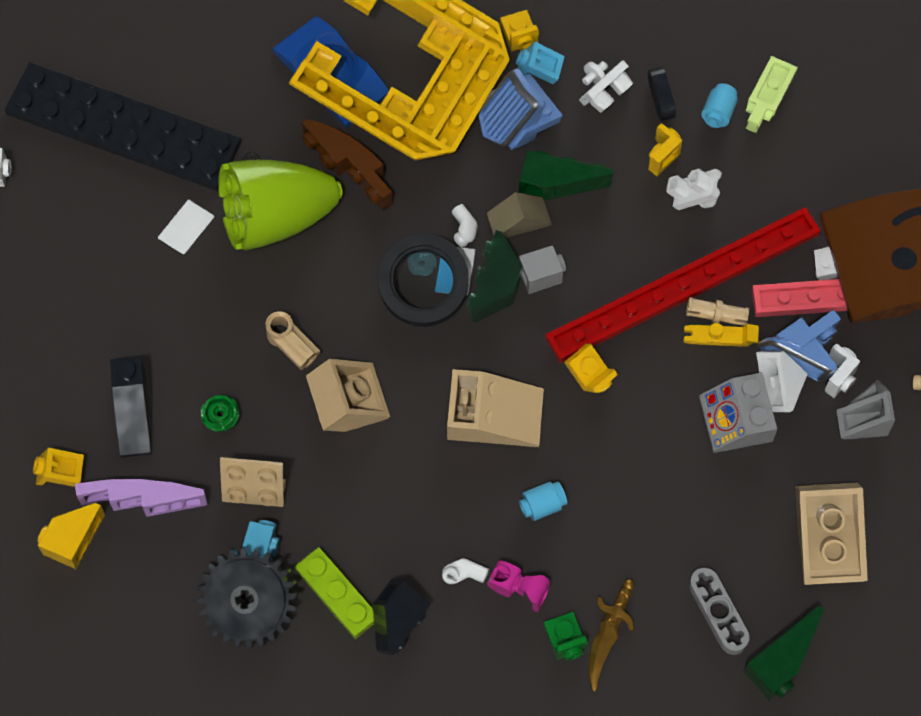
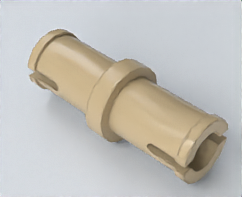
[686,297,749,327]

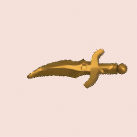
[589,580,635,692]

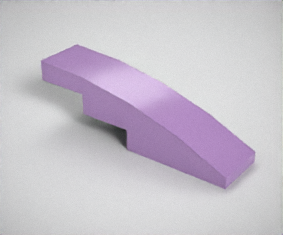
[75,479,208,517]

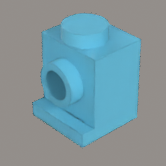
[242,520,280,561]

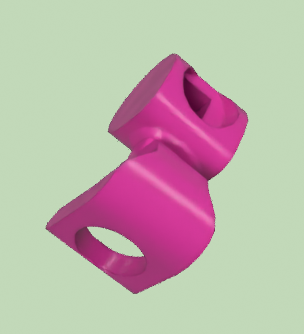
[487,560,551,612]

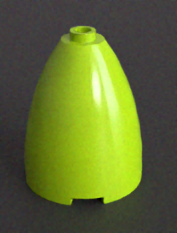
[219,160,342,251]

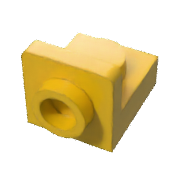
[500,10,539,52]
[648,123,683,176]
[564,344,618,393]
[33,447,84,487]

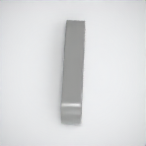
[689,568,749,655]

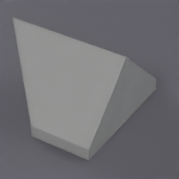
[837,380,895,439]

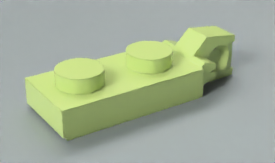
[746,56,798,133]

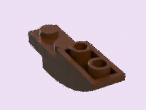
[301,119,393,211]

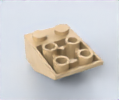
[447,369,544,447]

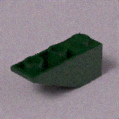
[518,150,614,200]

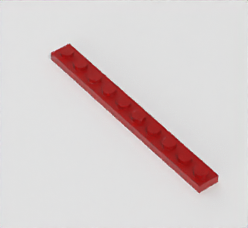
[545,207,821,363]

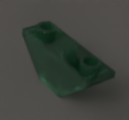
[467,230,522,323]

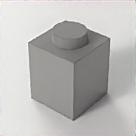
[518,245,566,294]

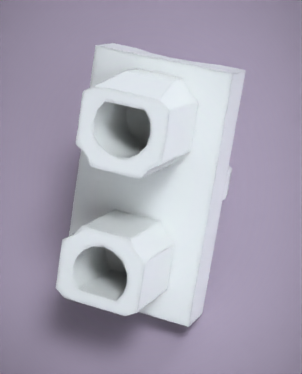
[579,60,633,113]
[666,169,722,210]

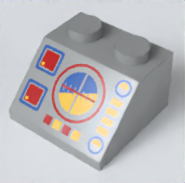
[699,372,777,453]

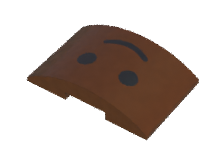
[820,189,921,323]

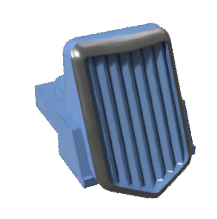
[478,68,563,150]
[757,310,841,382]

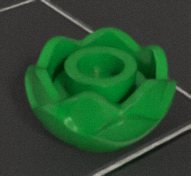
[201,395,239,432]

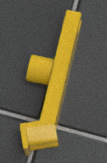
[683,323,759,347]

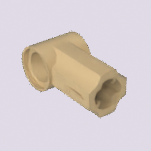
[265,311,320,370]

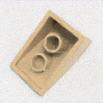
[795,482,868,585]

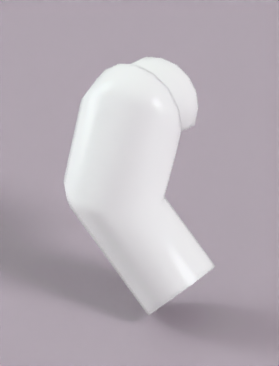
[452,204,478,247]
[442,558,490,584]

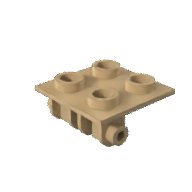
[220,457,286,507]

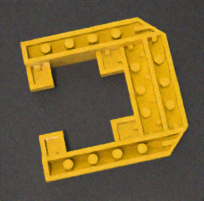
[289,0,510,161]

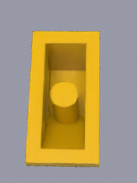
[38,503,105,569]

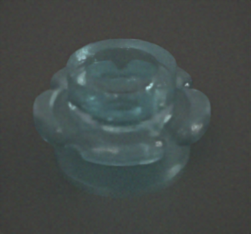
[407,252,437,277]

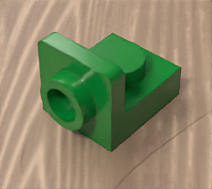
[543,612,588,661]

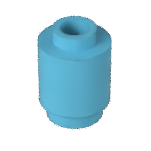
[701,83,738,128]
[519,481,568,521]

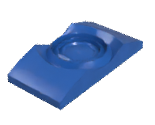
[272,16,389,128]

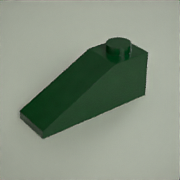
[744,605,824,701]

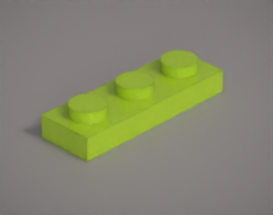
[295,547,374,639]

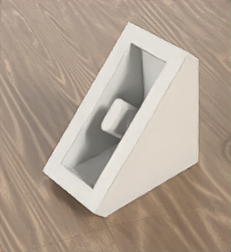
[756,351,808,412]

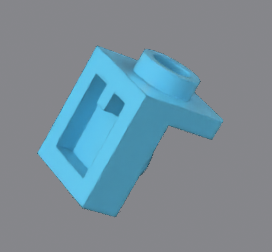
[516,42,565,84]

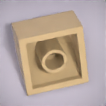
[306,359,390,432]

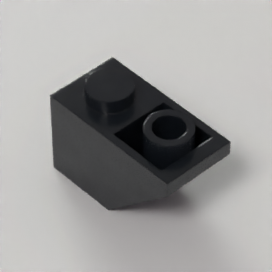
[372,579,430,655]

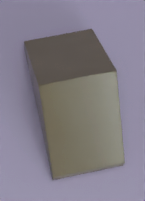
[486,192,552,241]

